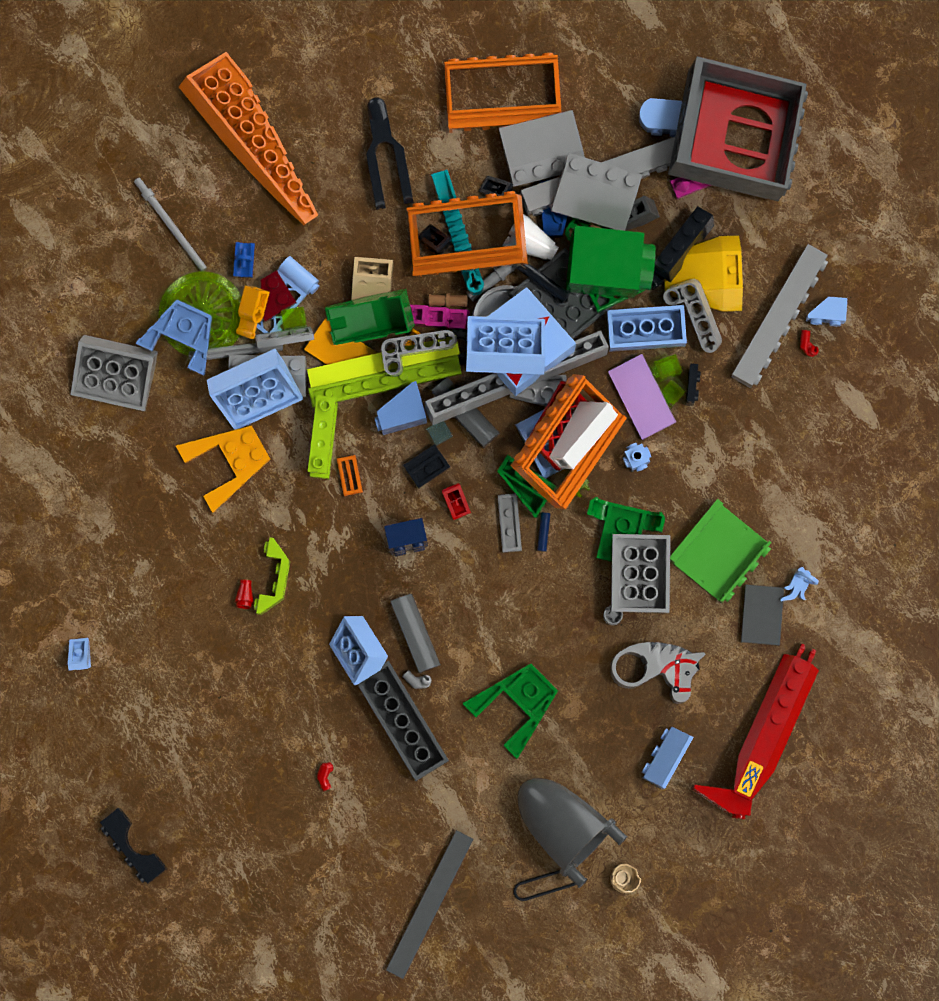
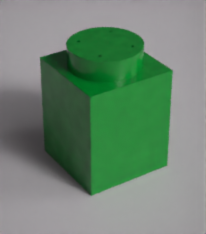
[566,225,656,299]

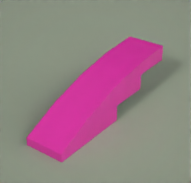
[410,305,470,330]

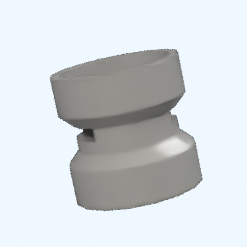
[603,606,623,626]

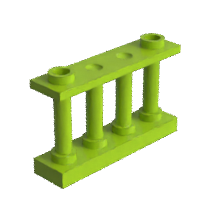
[308,395,338,479]

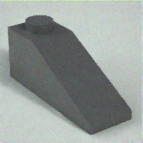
[602,196,660,231]

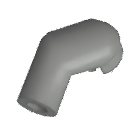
[402,670,432,689]

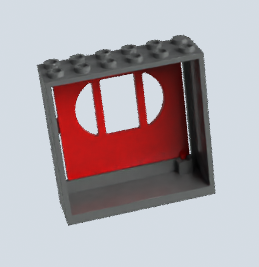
[668,56,808,202]

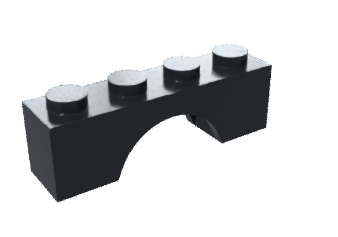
[654,206,714,283]
[100,808,168,884]

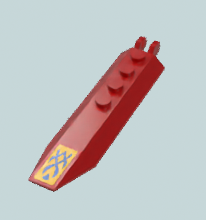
[733,643,819,801]

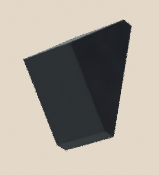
[478,176,513,206]
[418,224,452,255]

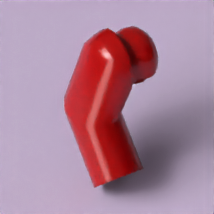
[800,330,819,357]
[317,762,334,792]

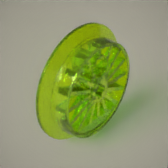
[159,271,242,356]

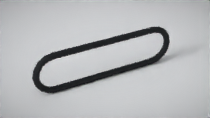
[513,870,576,901]

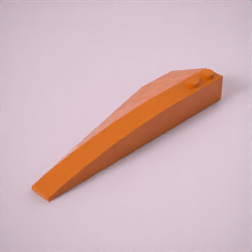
[179,52,318,225]

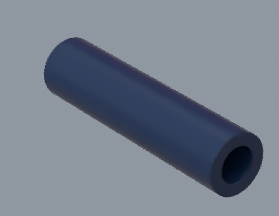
[537,512,551,552]

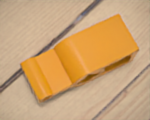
[236,286,270,339]

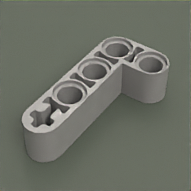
[663,279,722,353]
[381,330,457,377]

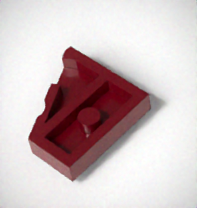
[260,270,297,322]

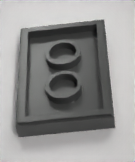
[741,585,784,646]

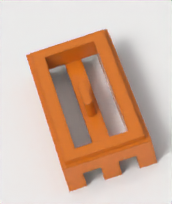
[337,455,363,497]

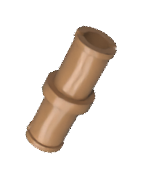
[429,293,468,308]

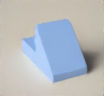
[68,638,91,670]

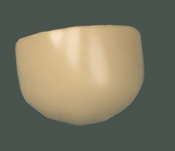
[610,864,641,893]

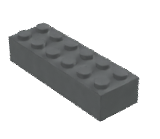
[358,661,449,781]

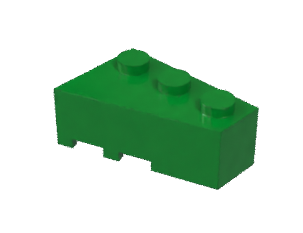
[497,455,558,518]

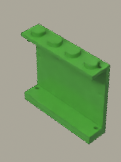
[670,499,772,603]

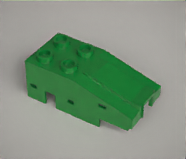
[325,289,415,345]

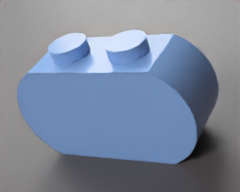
[639,98,682,137]

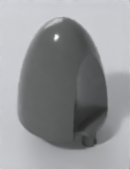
[517,778,628,888]

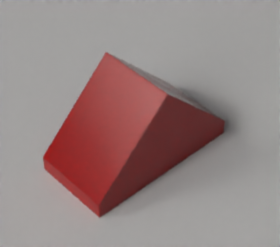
[441,483,471,520]

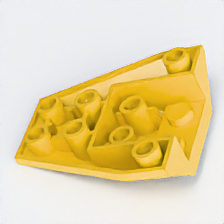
[664,236,743,312]

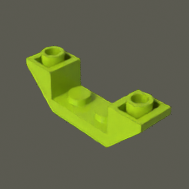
[254,537,290,615]

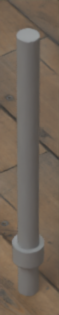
[134,177,207,272]

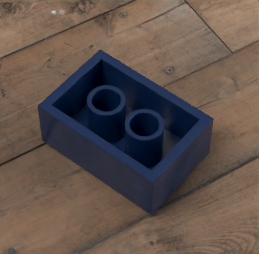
[384,518,428,557]

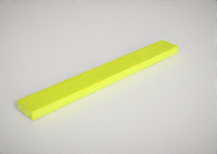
[307,335,460,388]

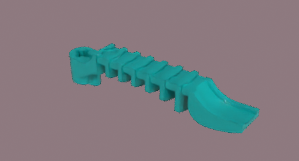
[431,170,484,295]

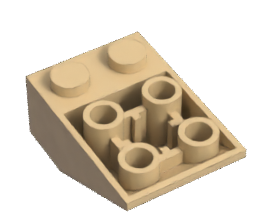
[352,257,393,300]

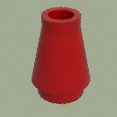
[234,580,254,609]

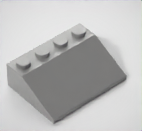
[499,110,585,187]
[551,153,642,231]
[71,335,158,411]
[611,534,670,613]

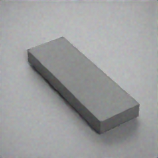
[255,326,314,348]
[498,494,522,553]

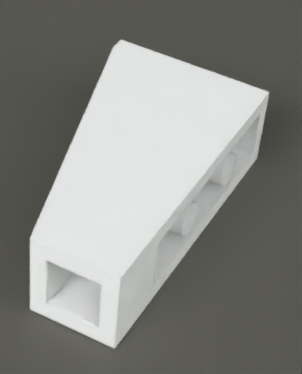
[549,401,618,469]

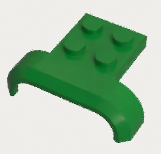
[587,497,665,562]

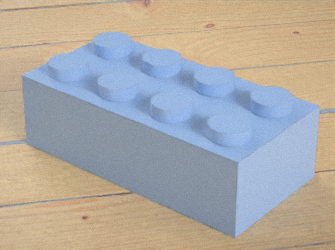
[607,305,687,352]

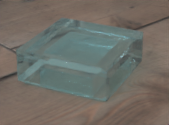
[427,421,453,446]

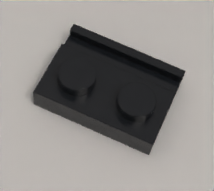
[685,363,701,406]
[403,444,450,489]

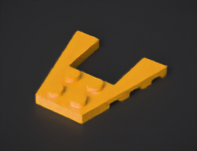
[176,426,271,513]

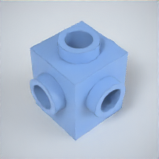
[622,443,651,472]

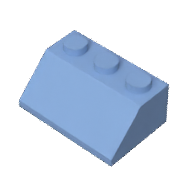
[329,616,388,685]
[642,727,694,789]

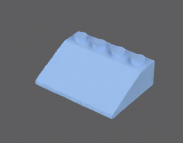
[466,316,546,375]
[207,349,303,430]

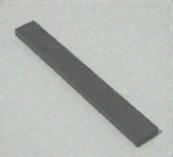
[386,830,473,979]

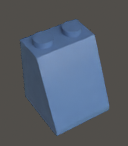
[375,381,427,435]

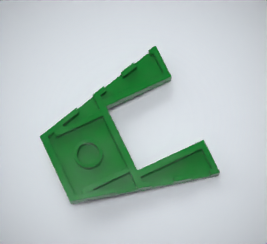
[463,663,558,759]

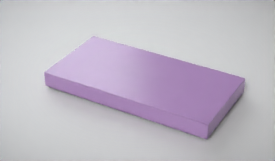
[608,354,676,440]

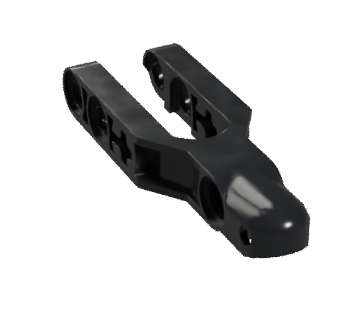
[366,97,414,210]

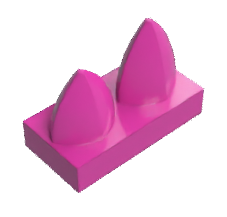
[670,177,711,200]

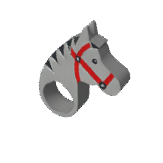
[610,642,705,704]

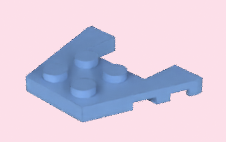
[136,300,212,376]

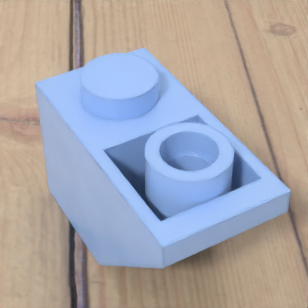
[806,297,847,327]

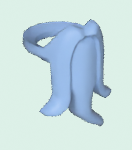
[780,567,819,601]

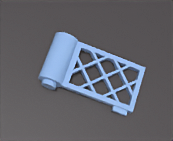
[257,256,319,333]

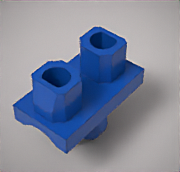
[233,242,255,278]

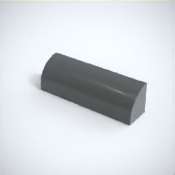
[432,378,500,449]
[390,594,441,674]

